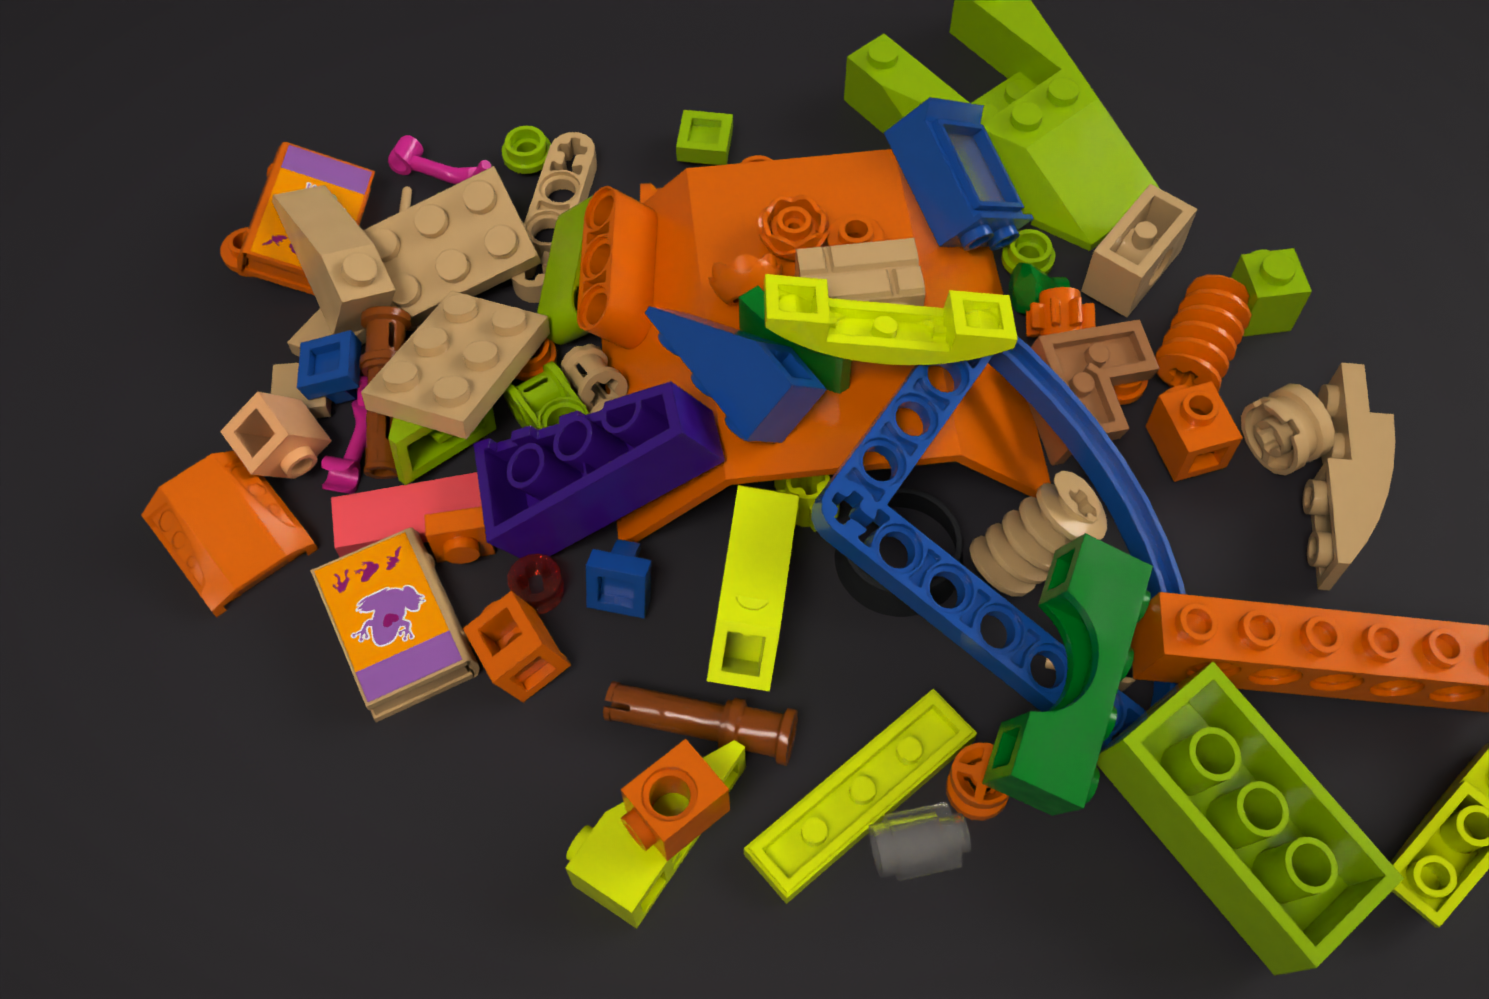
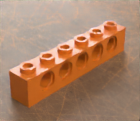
[1131,592,1489,713]

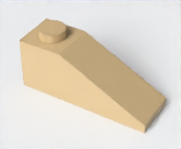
[272,185,395,335]

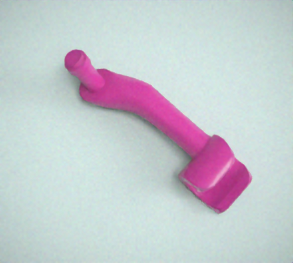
[388,135,491,184]
[321,376,368,494]

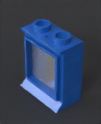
[884,97,1034,251]

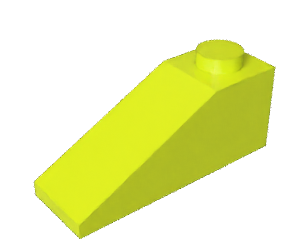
[565,740,746,929]

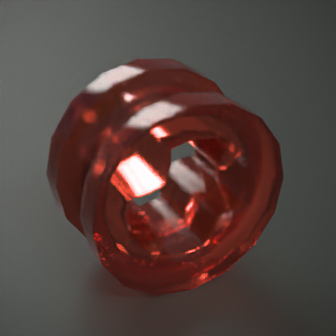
[508,554,564,614]

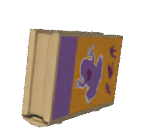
[310,528,480,722]

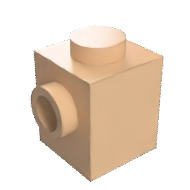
[220,391,332,479]

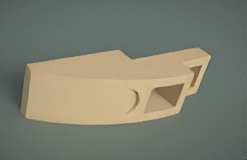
[1302,363,1395,591]

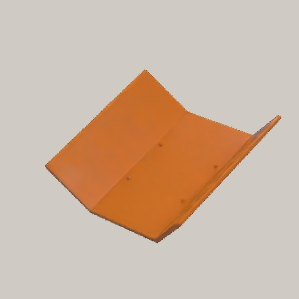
[601,149,1051,543]

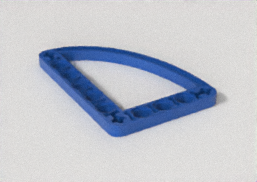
[811,336,1186,750]

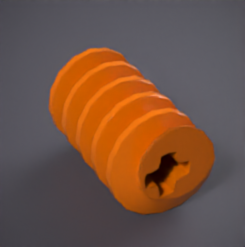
[1155,274,1252,392]

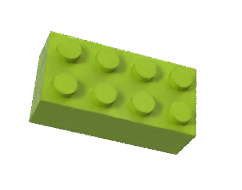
[1097,662,1404,976]

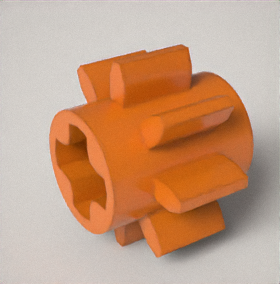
[1026,287,1096,337]

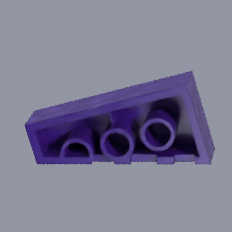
[473,381,725,565]

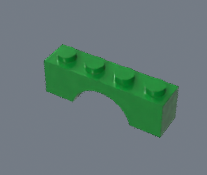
[982,533,1153,816]

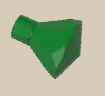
[1009,262,1070,314]

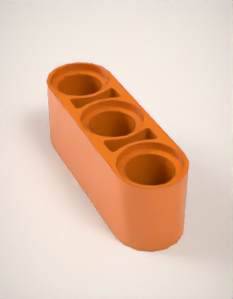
[577,186,657,350]

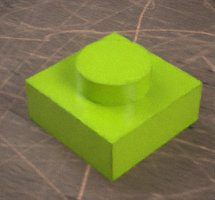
[676,110,733,165]

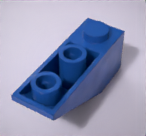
[645,306,827,443]

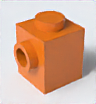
[1146,381,1243,482]

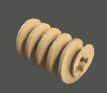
[969,471,1107,597]

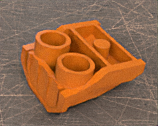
[141,451,318,618]

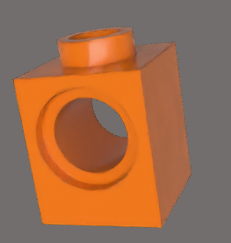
[620,739,730,861]

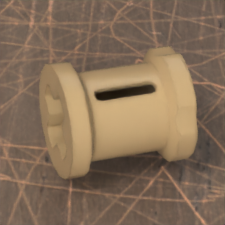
[561,344,628,412]

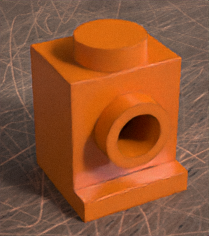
[463,591,571,703]

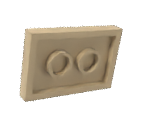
[363,166,542,327]
[361,291,550,439]

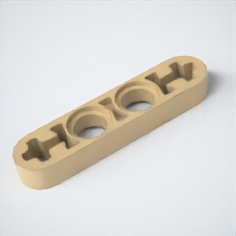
[511,132,597,303]

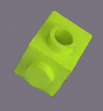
[1231,248,1312,337]

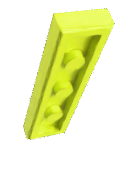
[744,688,977,904]

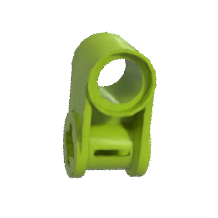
[503,361,589,430]

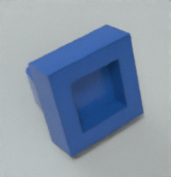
[297,330,362,404]
[586,539,651,619]

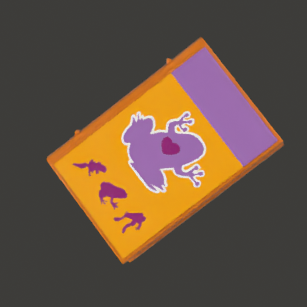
[237,142,375,295]

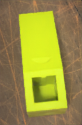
[707,485,799,691]

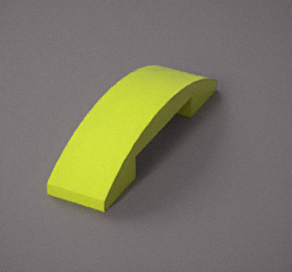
[764,274,1018,365]

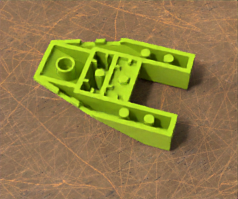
[844,0,1159,251]

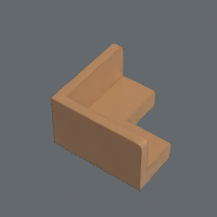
[1027,319,1160,466]

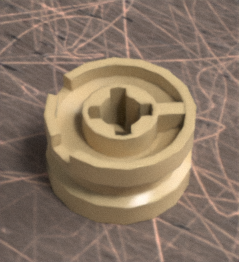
[1241,383,1335,476]

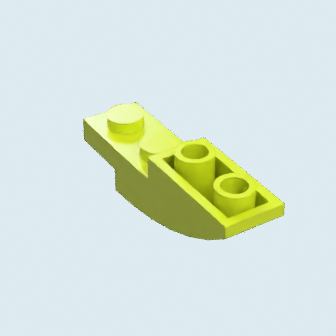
[1390,743,1489,928]

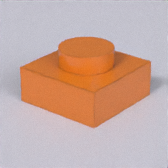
[424,506,495,564]

